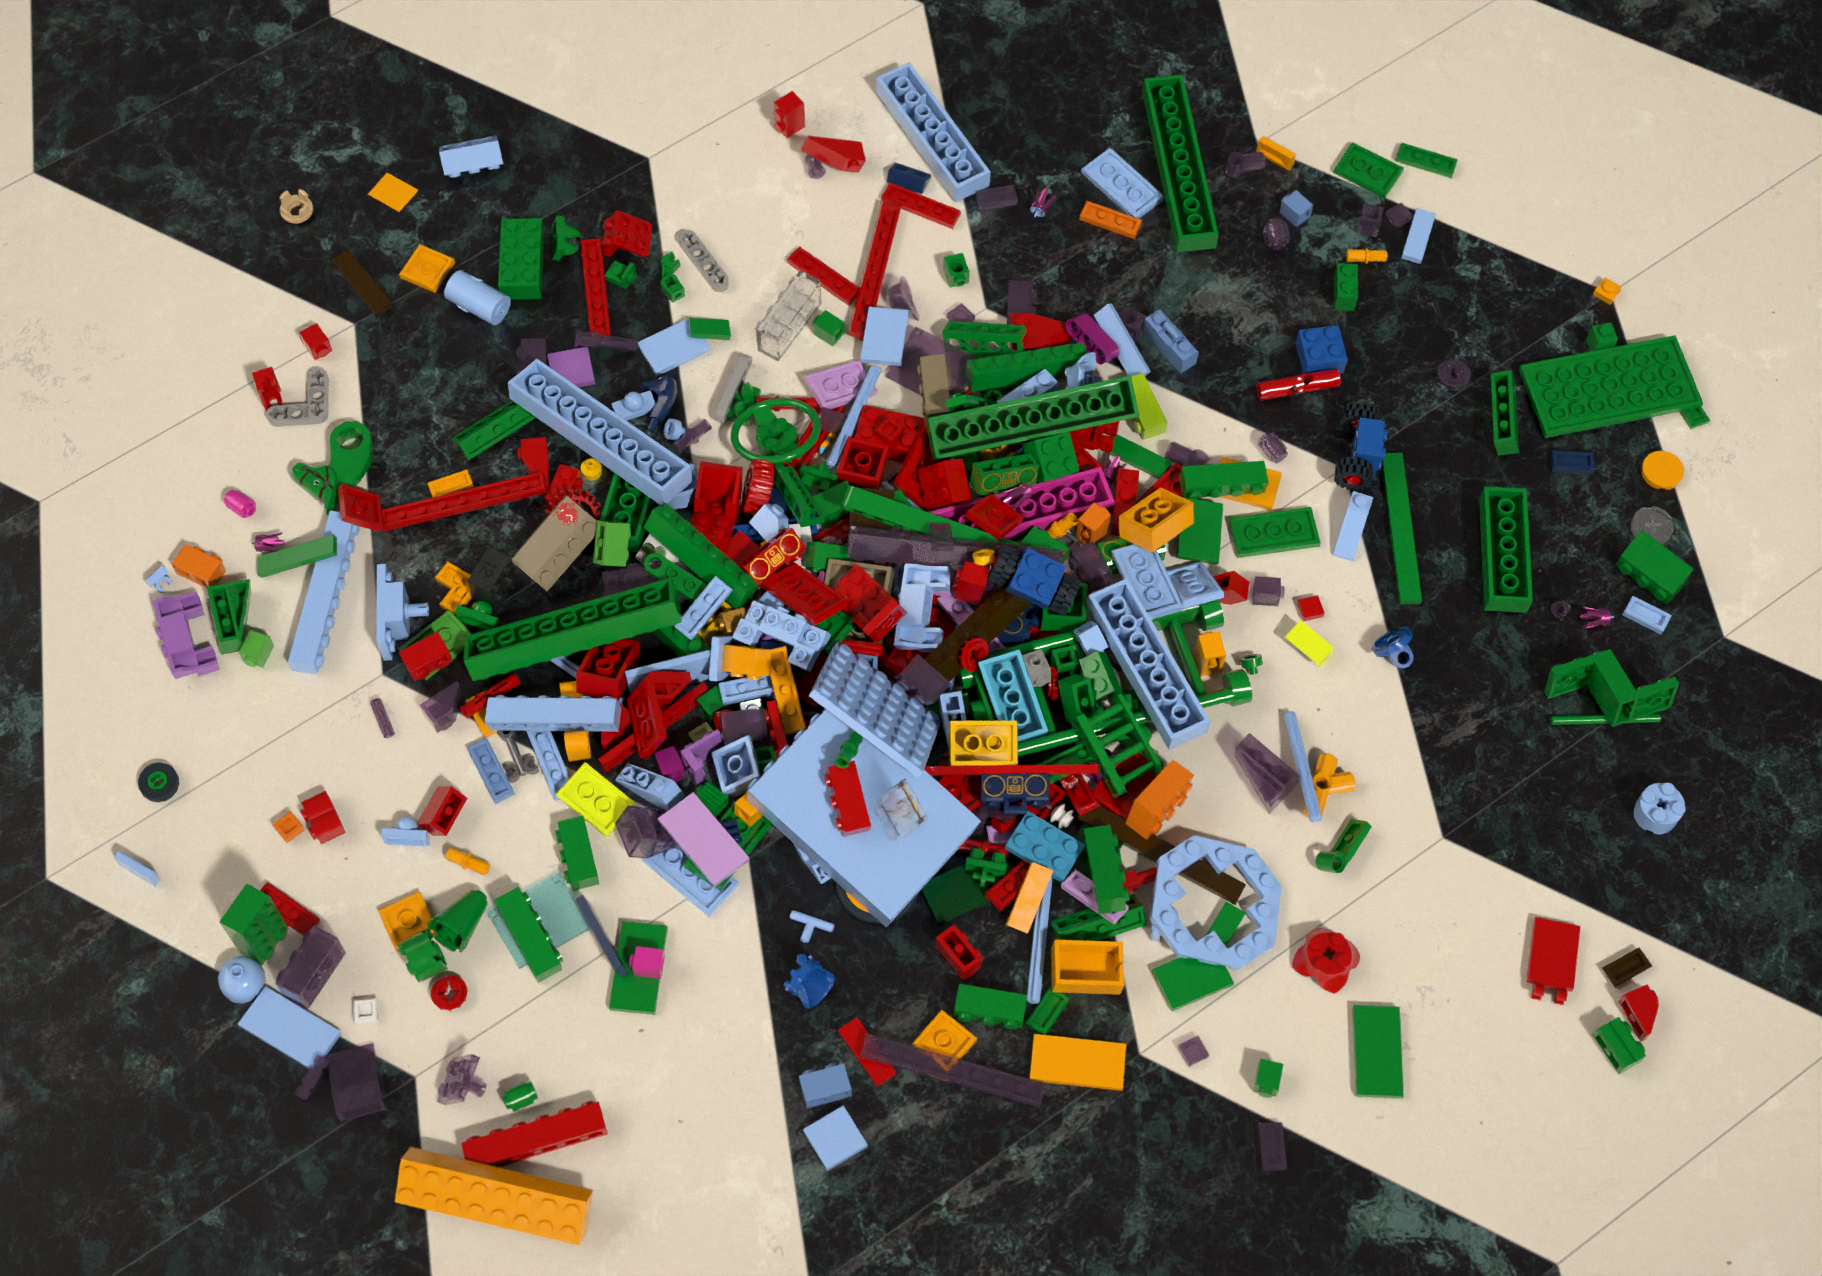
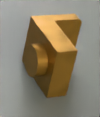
[716,607,746,635]

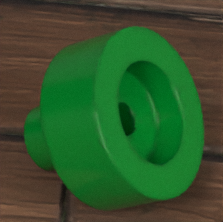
[1240,654,1263,675]

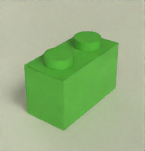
[593,520,631,567]

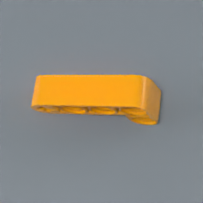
[560,681,591,762]

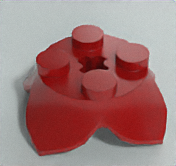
[1292,928,1360,994]

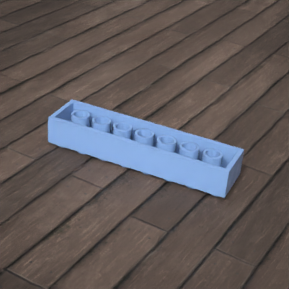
[876,62,990,202]
[1087,579,1211,750]

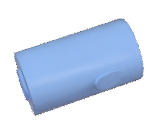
[444,270,511,325]

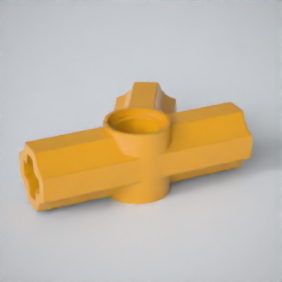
[1303,753,1355,818]

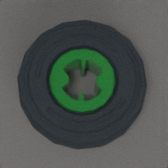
[138,762,179,802]

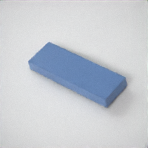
[467,738,515,804]

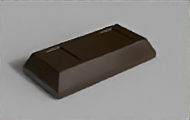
[1602,947,1652,987]

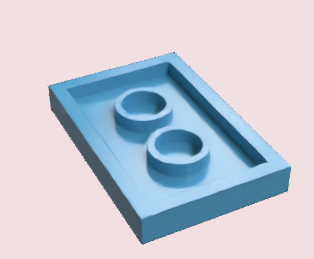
[1004,811,1085,883]

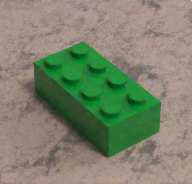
[498,218,544,299]
[600,473,655,552]
[219,883,288,965]

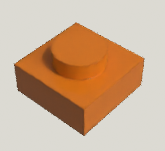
[272,811,305,843]

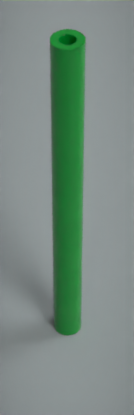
[1550,713,1661,725]

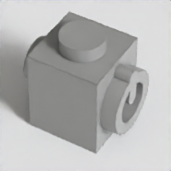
[1022,649,1051,687]

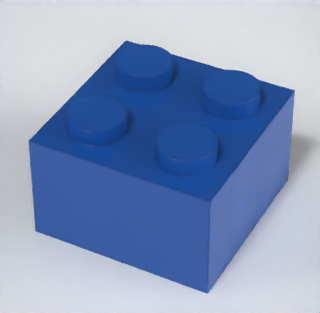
[1295,325,1348,374]

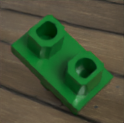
[800,461,838,493]
[965,848,1007,887]

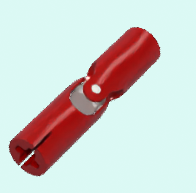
[1256,368,1341,401]

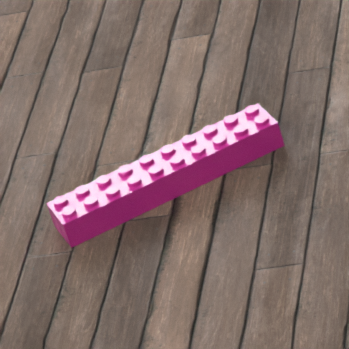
[900,467,1115,565]

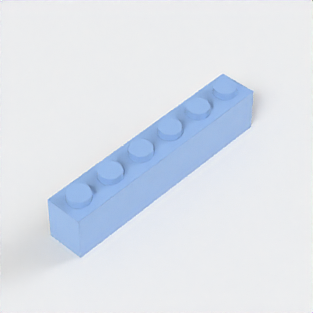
[485,695,622,732]

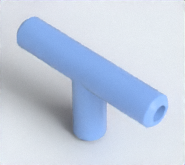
[790,910,834,943]

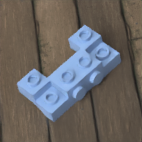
[894,564,952,652]
[732,600,831,672]

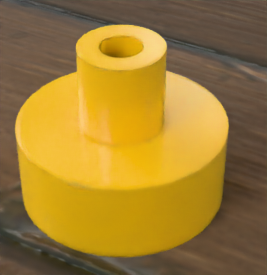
[581,458,602,481]
[973,549,995,568]

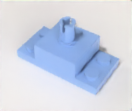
[376,564,429,661]

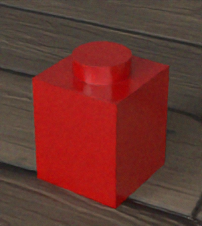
[299,323,333,360]

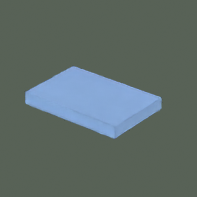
[860,307,909,366]
[637,317,710,377]
[1167,562,1224,609]

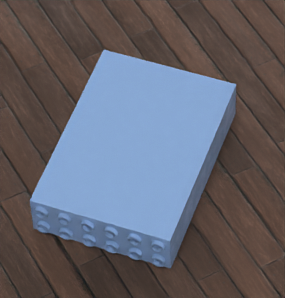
[747,708,981,927]

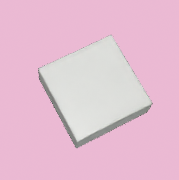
[354,998,379,1025]

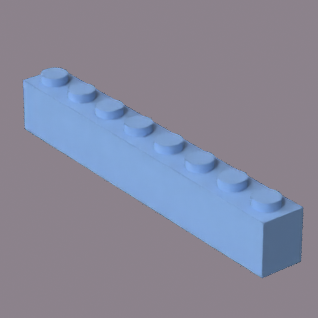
[288,511,360,674]

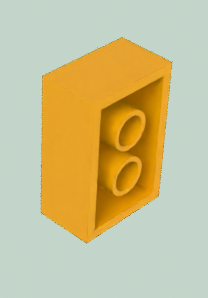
[1119,487,1194,552]

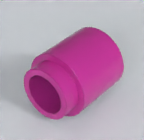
[224,489,256,518]

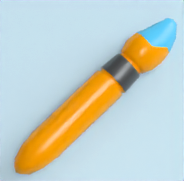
[819,415,846,455]

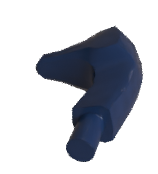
[641,376,677,433]

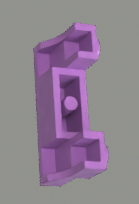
[152,591,220,679]

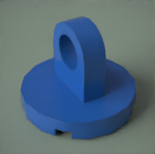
[1372,626,1413,668]

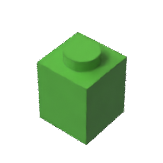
[239,630,274,668]

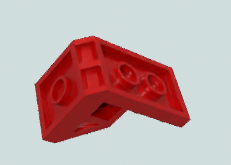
[690,461,743,549]
[832,564,908,643]
[627,671,692,758]

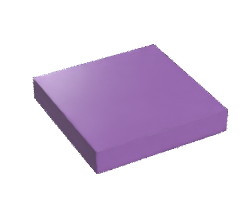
[547,347,595,387]

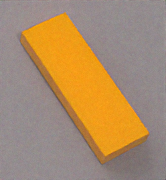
[1006,861,1053,933]

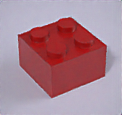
[837,437,889,489]
[918,458,972,511]

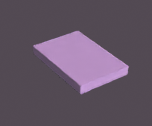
[804,360,877,411]

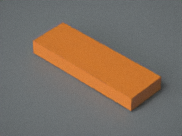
[1079,201,1142,239]

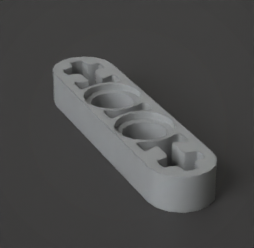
[679,230,729,292]
[714,353,752,424]

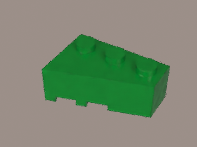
[207,579,251,655]

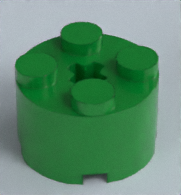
[397,928,448,982]

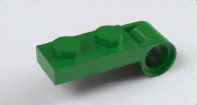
[1315,819,1372,873]

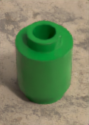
[502,1081,538,1112]

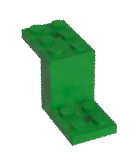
[1544,649,1679,727]

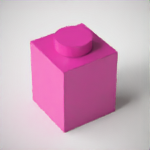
[629,946,665,979]

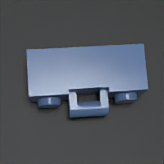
[1143,309,1199,374]

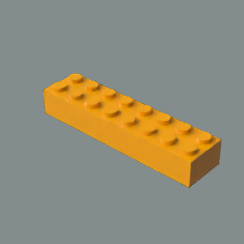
[395,1147,594,1245]

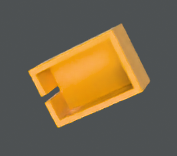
[1051,940,1124,995]

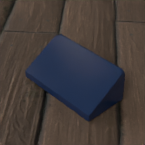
[886,163,931,194]

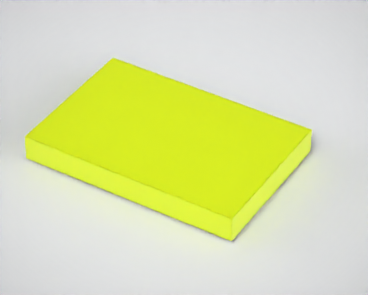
[556,762,636,838]

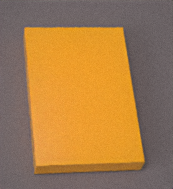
[1220,457,1283,511]

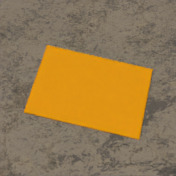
[368,173,418,212]

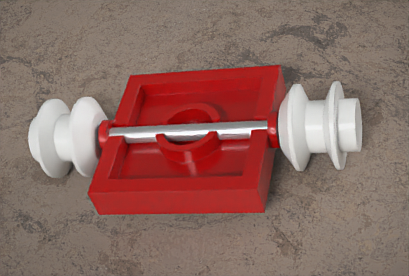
[1010,783,1074,828]

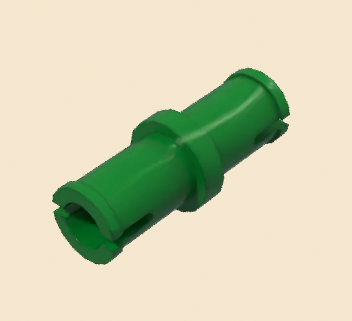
[835,731,863,768]

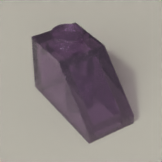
[420,681,462,733]

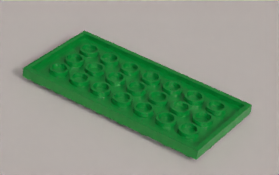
[1519,335,1703,438]

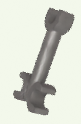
[498,730,539,783]

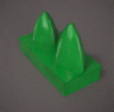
[551,216,581,261]
[727,382,761,426]

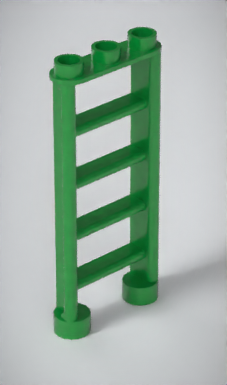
[957,599,1252,757]

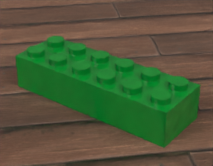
[1479,487,1533,613]

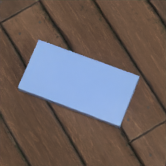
[1081,148,1164,219]
[1112,544,1183,620]
[625,650,711,695]
[642,833,739,917]
[238,986,342,1072]

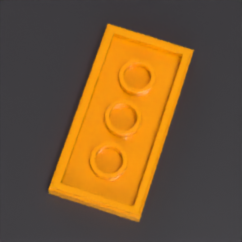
[1030,1034,1126,1091]

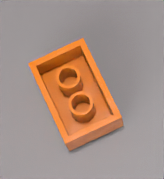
[1125,759,1194,840]

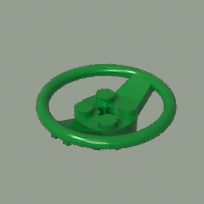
[730,398,821,464]

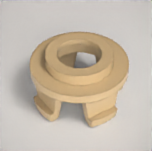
[280,189,313,223]

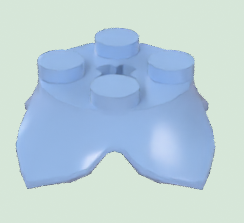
[1065,352,1103,389]

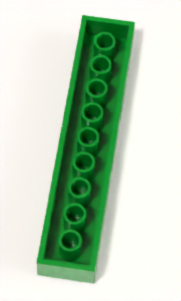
[1142,75,1219,253]
[925,375,1140,461]
[464,578,682,681]

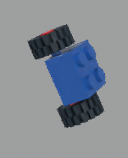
[1334,402,1388,490]
[987,544,1081,616]

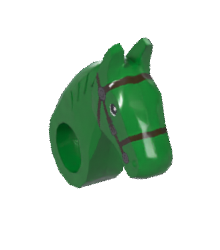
[291,421,374,516]

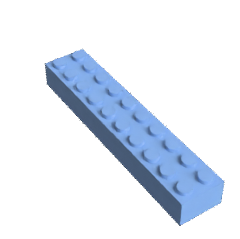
[508,359,692,505]

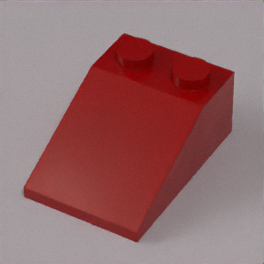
[1010,313,1071,351]

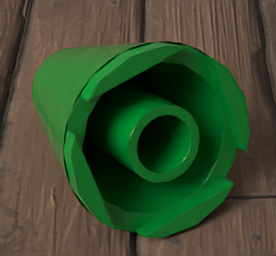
[427,890,488,953]

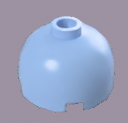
[218,956,266,1004]

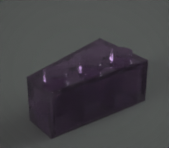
[1235,733,1300,814]

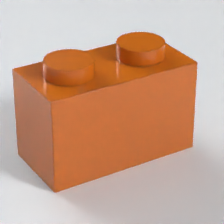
[1076,503,1111,551]
[171,544,226,588]

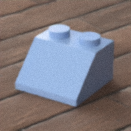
[712,735,761,797]

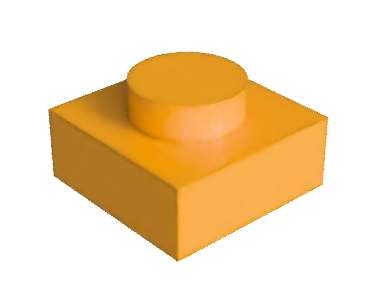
[1593,277,1622,305]

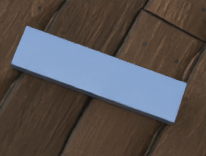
[1094,304,1151,376]
[526,731,570,801]

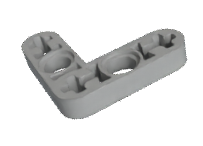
[266,368,329,427]

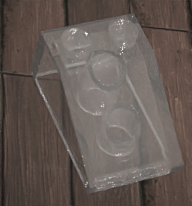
[874,778,928,845]

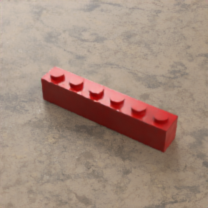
[461,1101,608,1167]

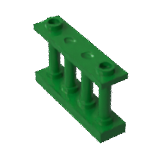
[1072,693,1164,799]

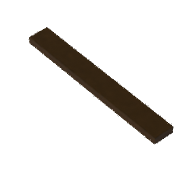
[1077,806,1246,905]

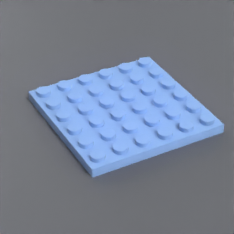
[809,642,941,778]

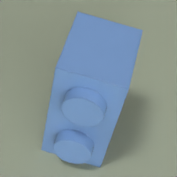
[799,1063,852,1108]

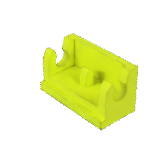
[1285,620,1334,667]

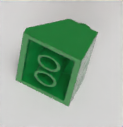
[1616,530,1693,604]

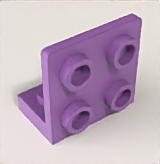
[680,729,722,788]

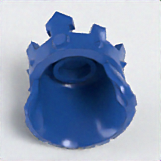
[784,954,835,1009]

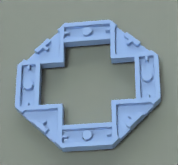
[1150,835,1281,970]

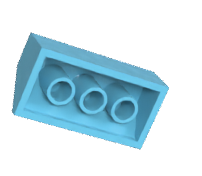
[978,649,1048,743]

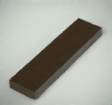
[332,249,393,317]

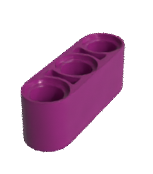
[1066,313,1119,364]

